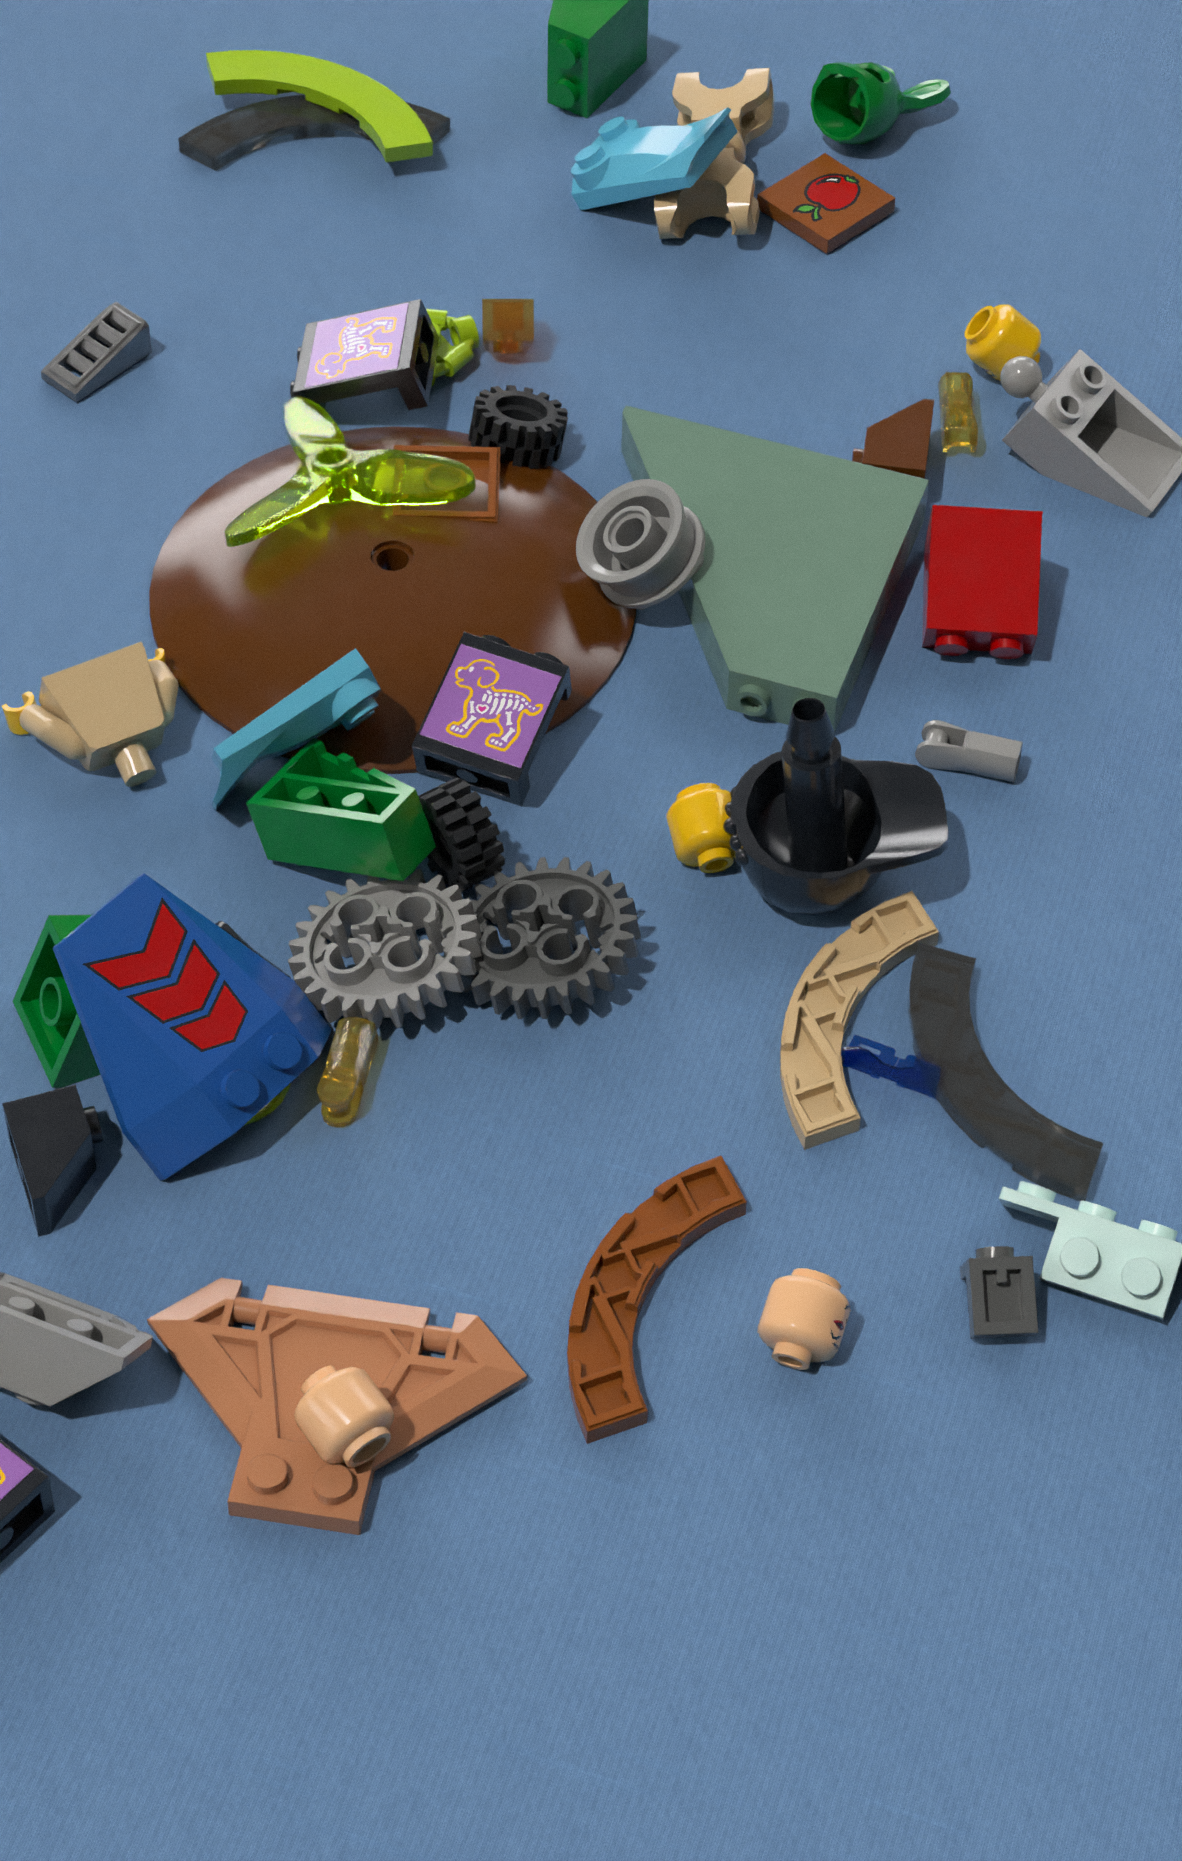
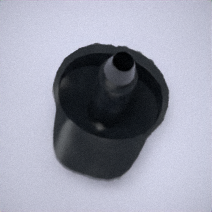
[723,698,948,915]

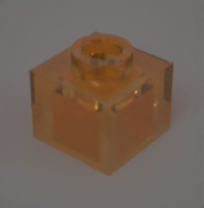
[482,299,534,354]

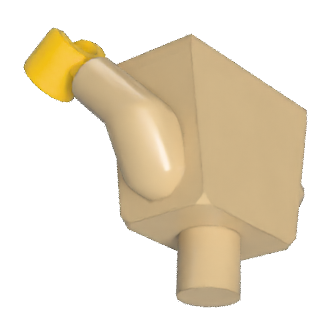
[2,642,179,787]

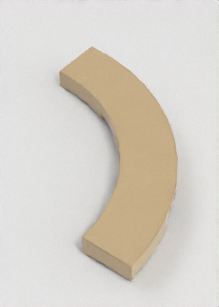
[780,891,939,1150]

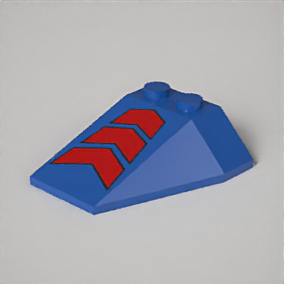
[53,873,332,1181]

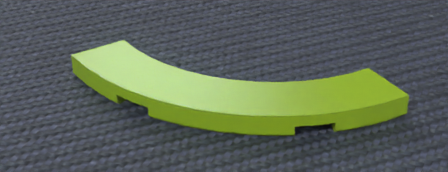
[206,50,433,163]

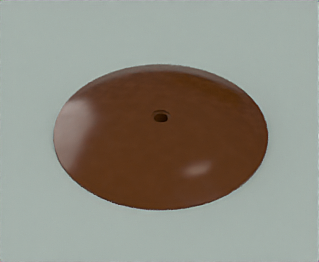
[149,426,636,774]

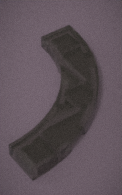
[178,94,450,171]
[908,942,1103,1201]

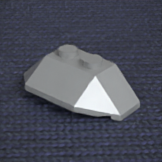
[0,1272,153,1406]

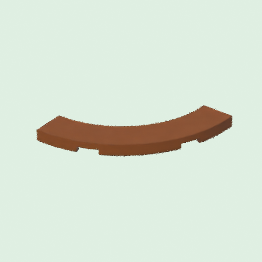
[567,1155,747,1444]

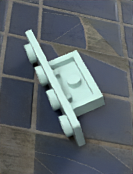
[999,1181,1182,1320]

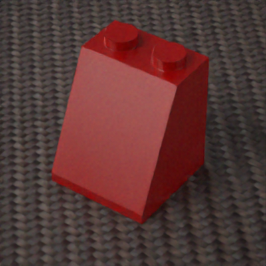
[922,505,1043,659]

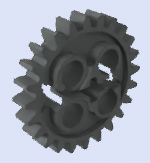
[460,857,641,1019]

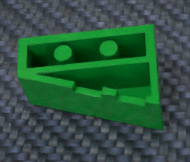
[246,737,436,881]

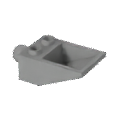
[1000,349,1182,517]

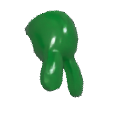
[810,62,951,145]

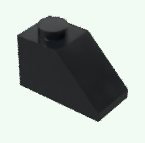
[2,1084,103,1237]

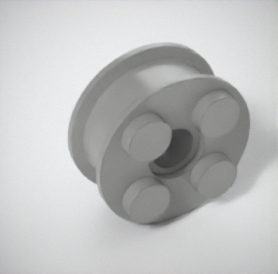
[576,479,705,610]

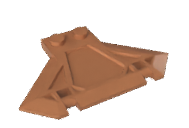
[147,1278,527,1535]

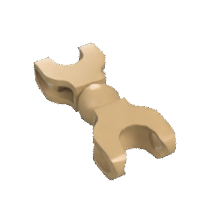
[654,68,774,239]

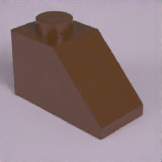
[852,399,934,479]

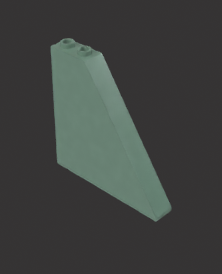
[621,406,929,732]

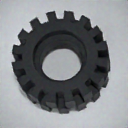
[468,385,568,469]
[418,778,505,892]

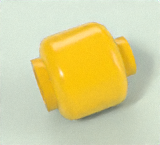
[964,304,1041,381]
[666,783,736,873]

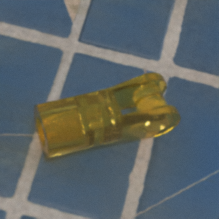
[938,372,978,453]
[317,1017,378,1127]

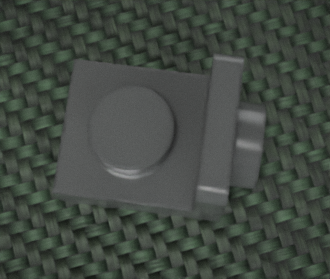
[960,1246,1038,1339]

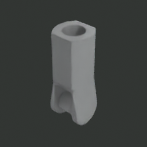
[915,720,1023,783]

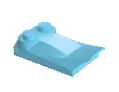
[571,107,738,211]
[212,648,381,811]

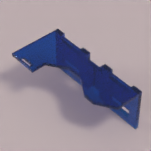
[841,1035,950,1100]

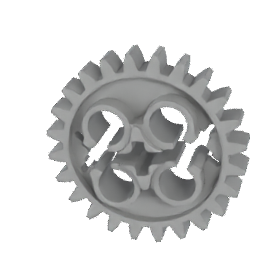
[288,869,482,1031]

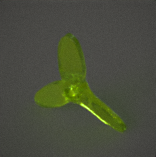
[224,396,476,547]

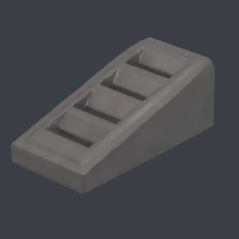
[41,302,152,402]

